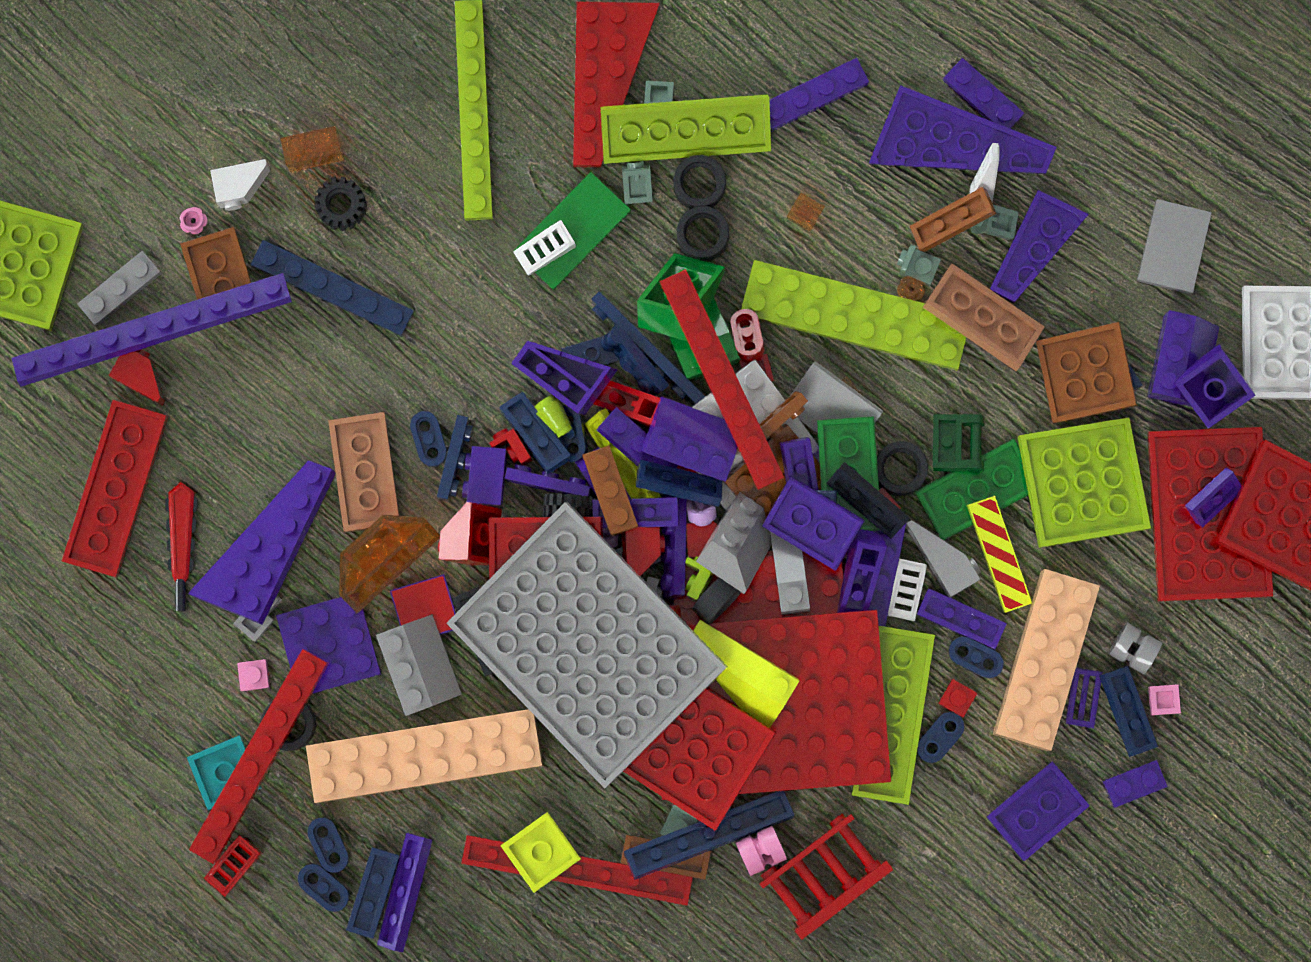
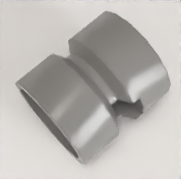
[1108,622,1162,674]

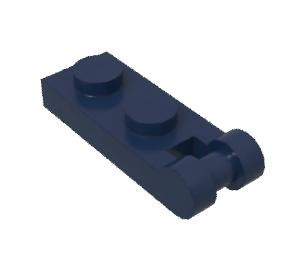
[601,327,669,396]

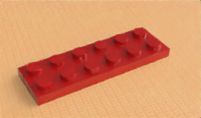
[62,400,168,578]

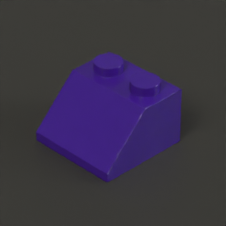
[1174,344,1256,428]

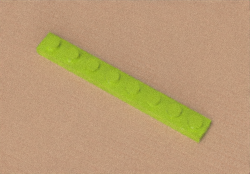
[454,0,493,221]

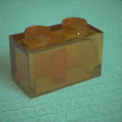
[280,126,345,172]

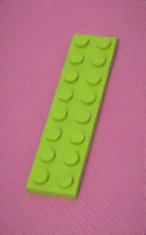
[741,260,966,371]

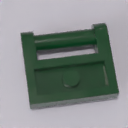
[933,414,985,473]

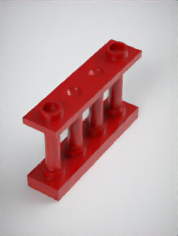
[759,813,893,940]

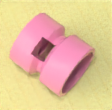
[735,826,787,876]

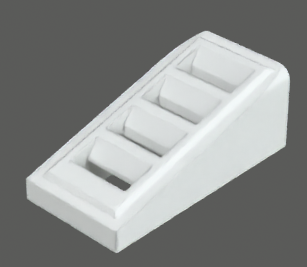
[970,143,999,201]
[513,220,576,276]
[888,559,927,622]

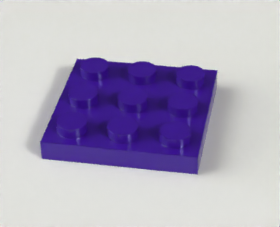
[276,592,382,694]

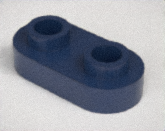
[555,406,588,463]
[410,411,447,467]
[948,637,1004,679]
[917,712,964,763]
[308,818,350,873]
[298,864,350,912]

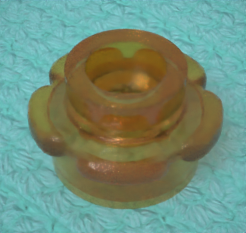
[897,276,925,301]

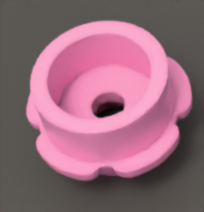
[180,207,207,235]

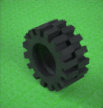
[314,177,367,231]
[543,494,595,517]

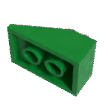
[637,253,725,341]
[668,298,740,382]

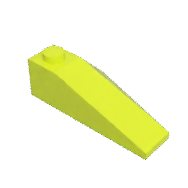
[694,620,799,727]

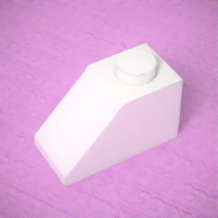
[210,159,270,211]

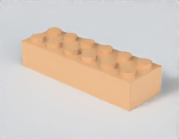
[992,569,1100,751]

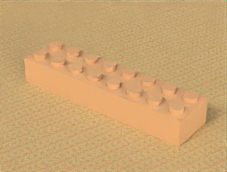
[306,709,544,803]

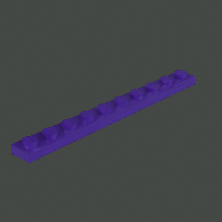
[12,273,292,387]

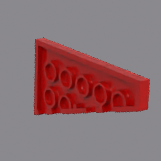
[573,2,660,168]

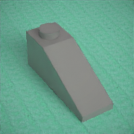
[906,520,981,598]
[770,531,810,615]

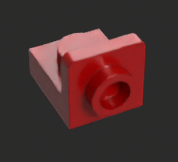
[489,428,533,466]

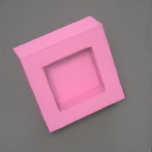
[237,659,270,692]
[1148,685,1181,715]

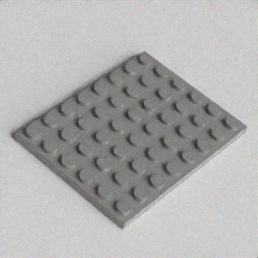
[447,502,728,788]

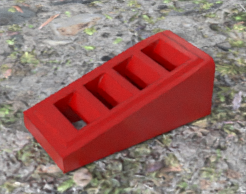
[204,835,263,897]

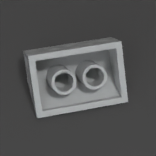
[696,492,772,594]
[376,614,462,716]

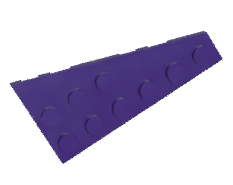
[869,85,1057,174]
[188,460,336,625]

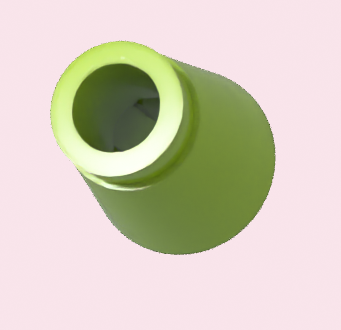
[534,395,573,438]

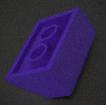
[1147,310,1219,407]
[642,396,737,482]

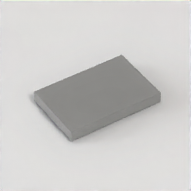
[1137,199,1212,294]
[790,361,884,433]

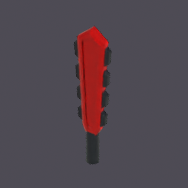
[165,482,198,612]

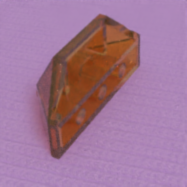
[339,515,440,613]

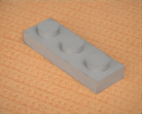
[77,251,162,327]

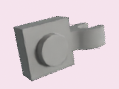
[233,595,282,642]

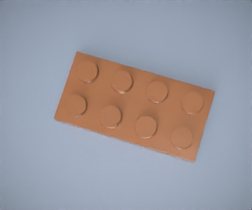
[923,264,1044,371]
[328,412,401,532]

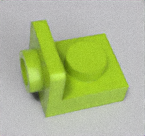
[685,556,714,602]

